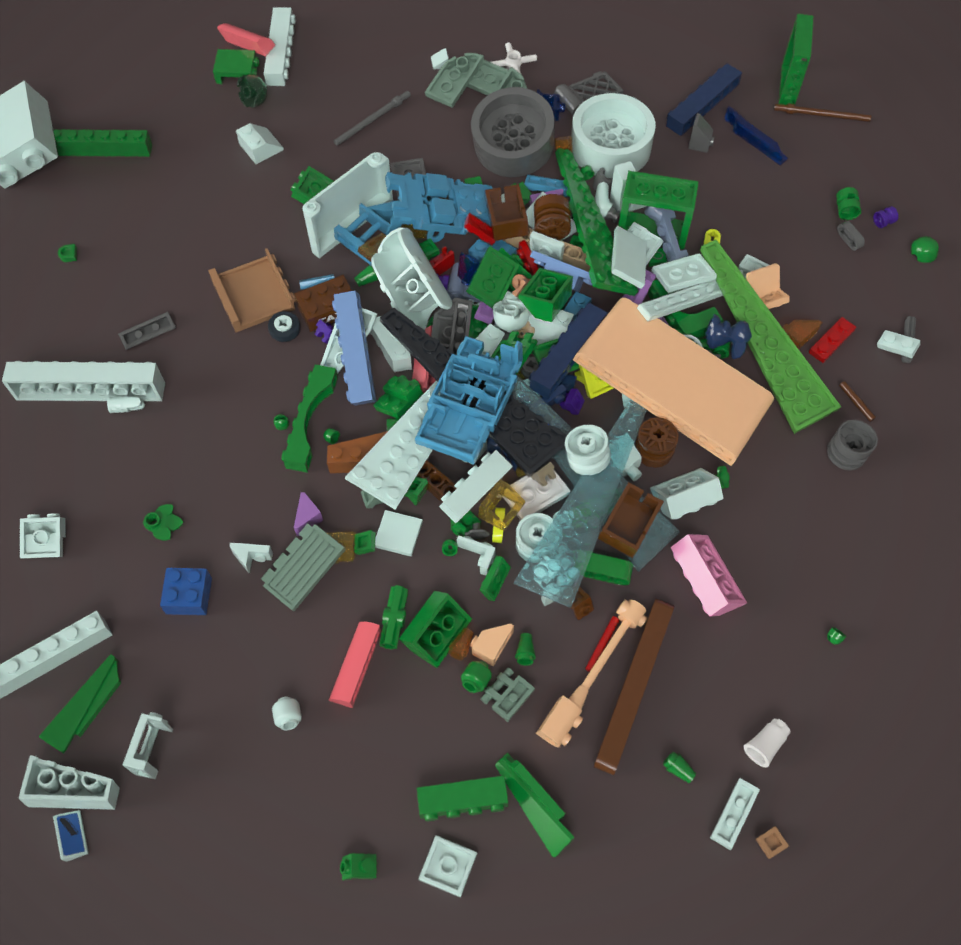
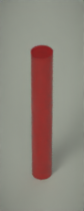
[585,616,619,672]

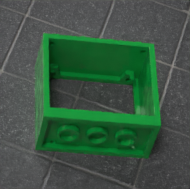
[619,170,699,250]

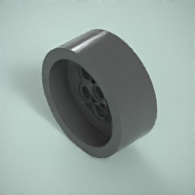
[471,87,555,177]

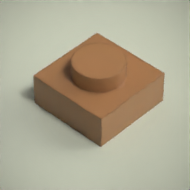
[756,826,789,859]

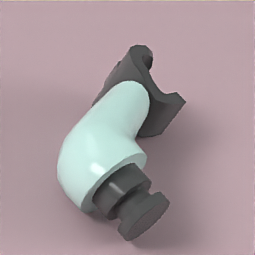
[593,167,621,223]

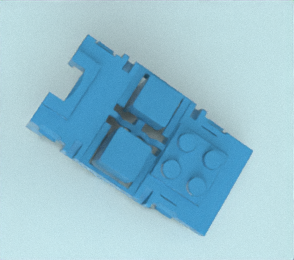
[385,172,492,242]
[415,336,523,464]

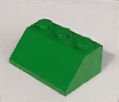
[518,268,573,322]
[399,591,472,668]

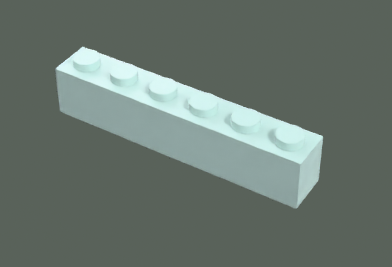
[264,8,296,86]
[0,611,112,699]

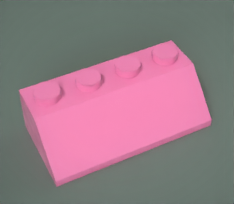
[671,534,747,616]

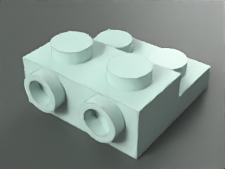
[20,514,66,558]

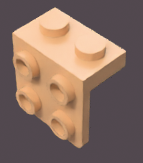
[746,263,789,309]

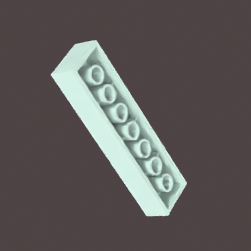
[2,361,165,401]

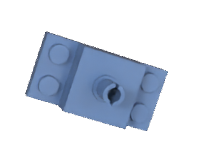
[530,250,592,292]

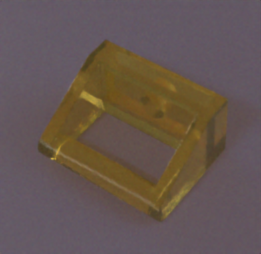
[478,479,526,531]

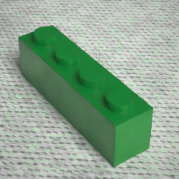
[417,776,508,821]

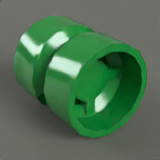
[836,187,861,220]

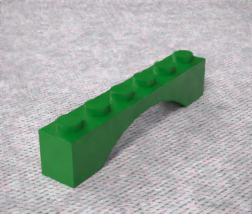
[282,364,338,473]

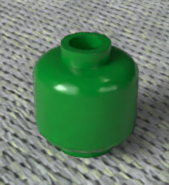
[461,661,492,693]

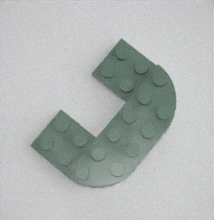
[425,53,527,128]

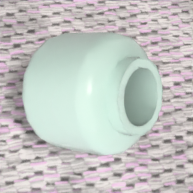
[272,697,302,730]

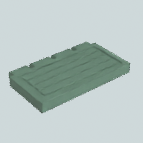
[261,523,346,611]

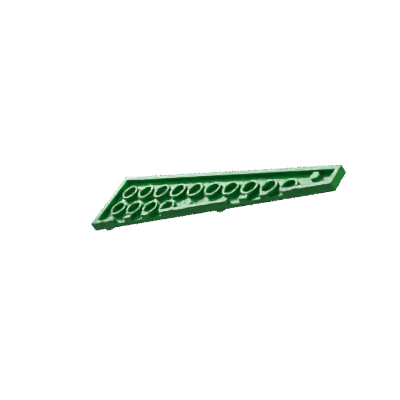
[555,148,639,296]

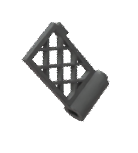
[554,71,623,116]

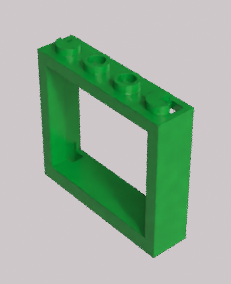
[779,14,814,105]

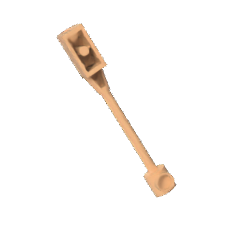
[536,599,648,747]

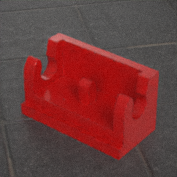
[430,246,455,276]

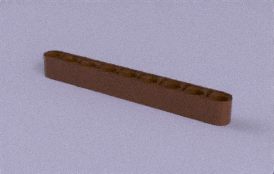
[594,599,675,776]

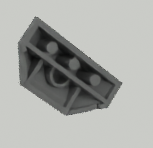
[431,298,473,355]

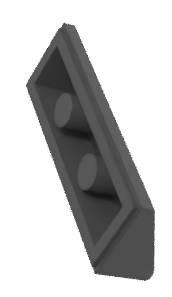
[118,312,176,350]

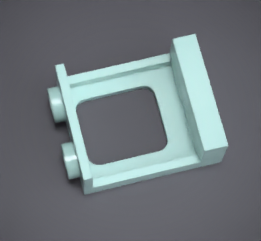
[123,712,173,779]

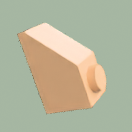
[470,624,514,666]

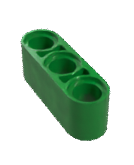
[573,551,633,586]

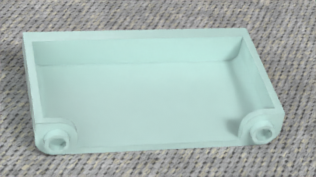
[303,152,393,259]

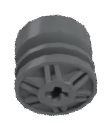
[827,420,878,470]

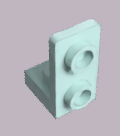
[457,536,496,576]

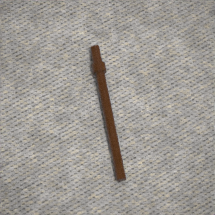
[774,104,872,122]

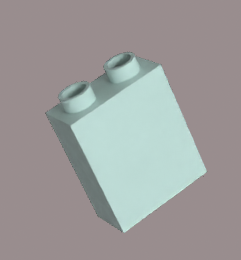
[0,81,58,188]

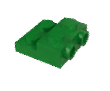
[290,166,334,204]
[373,375,424,419]

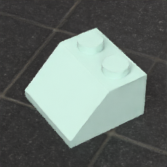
[236,123,284,164]

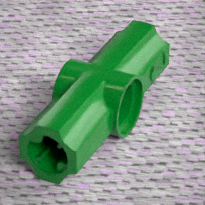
[380,585,408,650]

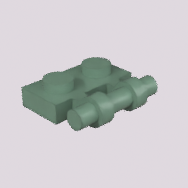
[481,667,535,722]

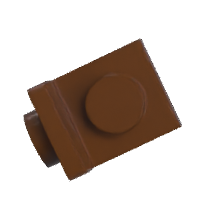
[560,584,594,620]

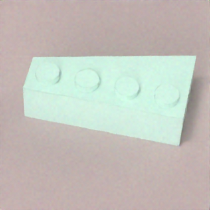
[439,450,513,523]
[19,755,120,810]

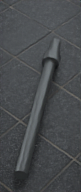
[334,91,411,146]

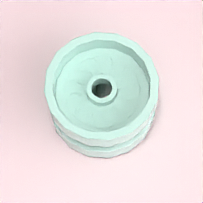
[565,425,611,475]
[516,513,560,564]

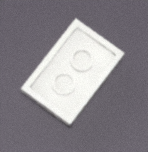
[501,469,571,521]

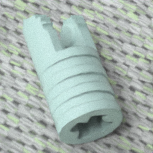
[107,396,145,413]

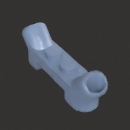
[644,206,688,262]

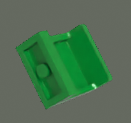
[213,49,259,84]

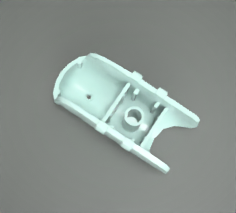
[371,227,452,329]

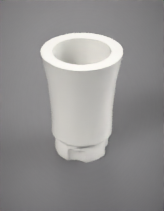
[744,719,791,767]

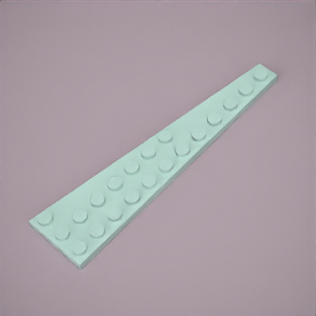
[345,324,505,510]

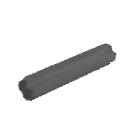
[902,316,916,363]

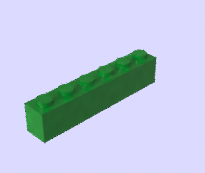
[53,130,152,157]

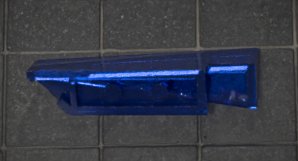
[724,106,788,165]

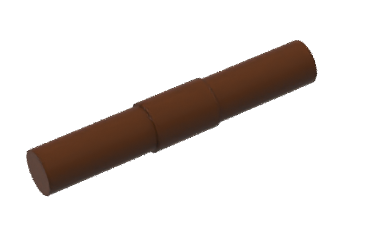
[839,381,876,422]

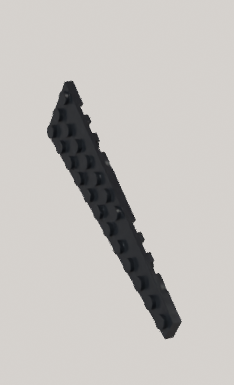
[380,308,567,477]

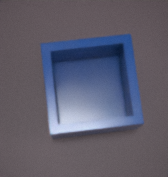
[160,568,212,615]

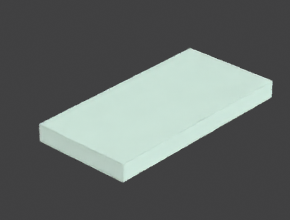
[611,226,647,289]

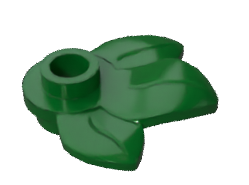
[143,504,183,541]

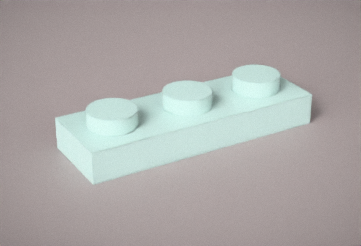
[710,778,760,850]

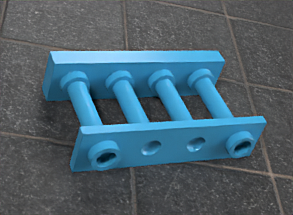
[334,203,390,266]

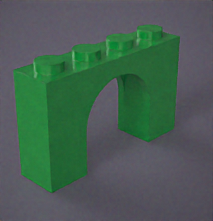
[648,279,723,340]

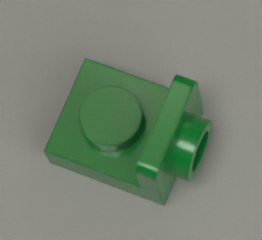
[450,511,481,537]

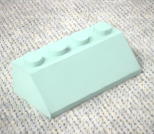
[494,291,574,345]

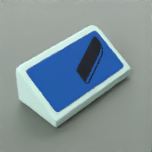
[53,810,89,862]

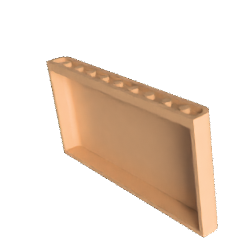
[573,298,774,466]

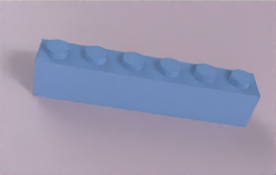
[332,291,376,406]

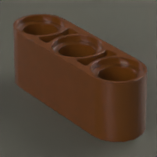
[416,460,457,503]

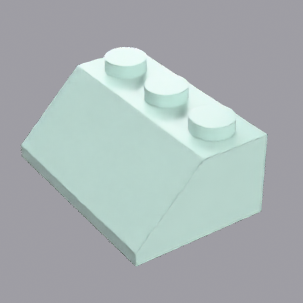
[650,468,724,519]

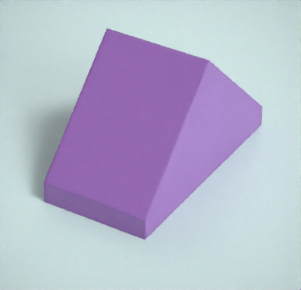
[294,492,323,536]

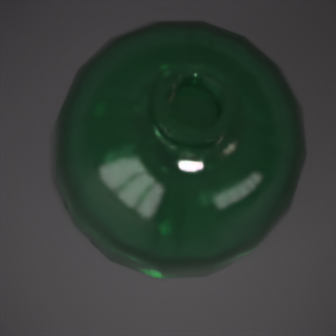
[237,74,267,108]

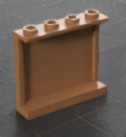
[208,249,296,332]

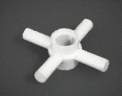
[491,43,537,74]

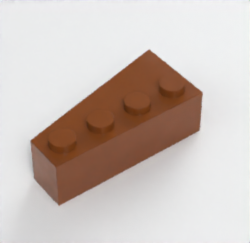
[327,431,388,473]

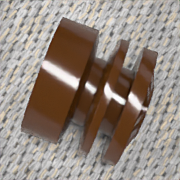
[534,194,571,240]
[635,417,679,468]

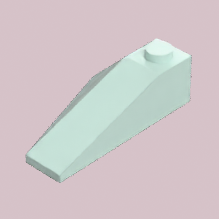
[320,308,377,374]

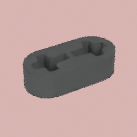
[837,221,865,251]

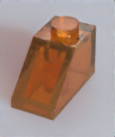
[782,320,823,349]

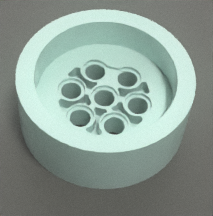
[570,93,655,178]

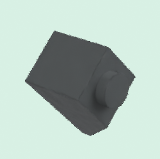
[688,113,715,153]

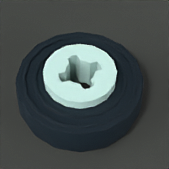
[268,311,300,342]

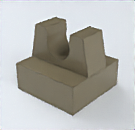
[531,461,556,486]

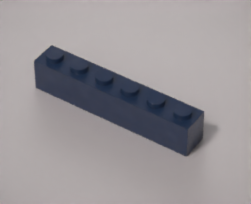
[666,63,742,136]
[529,302,607,399]

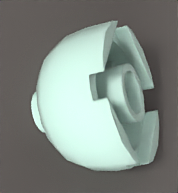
[493,299,530,333]

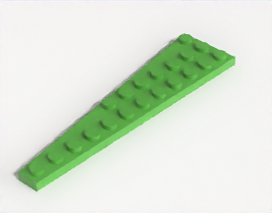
[700,240,841,434]

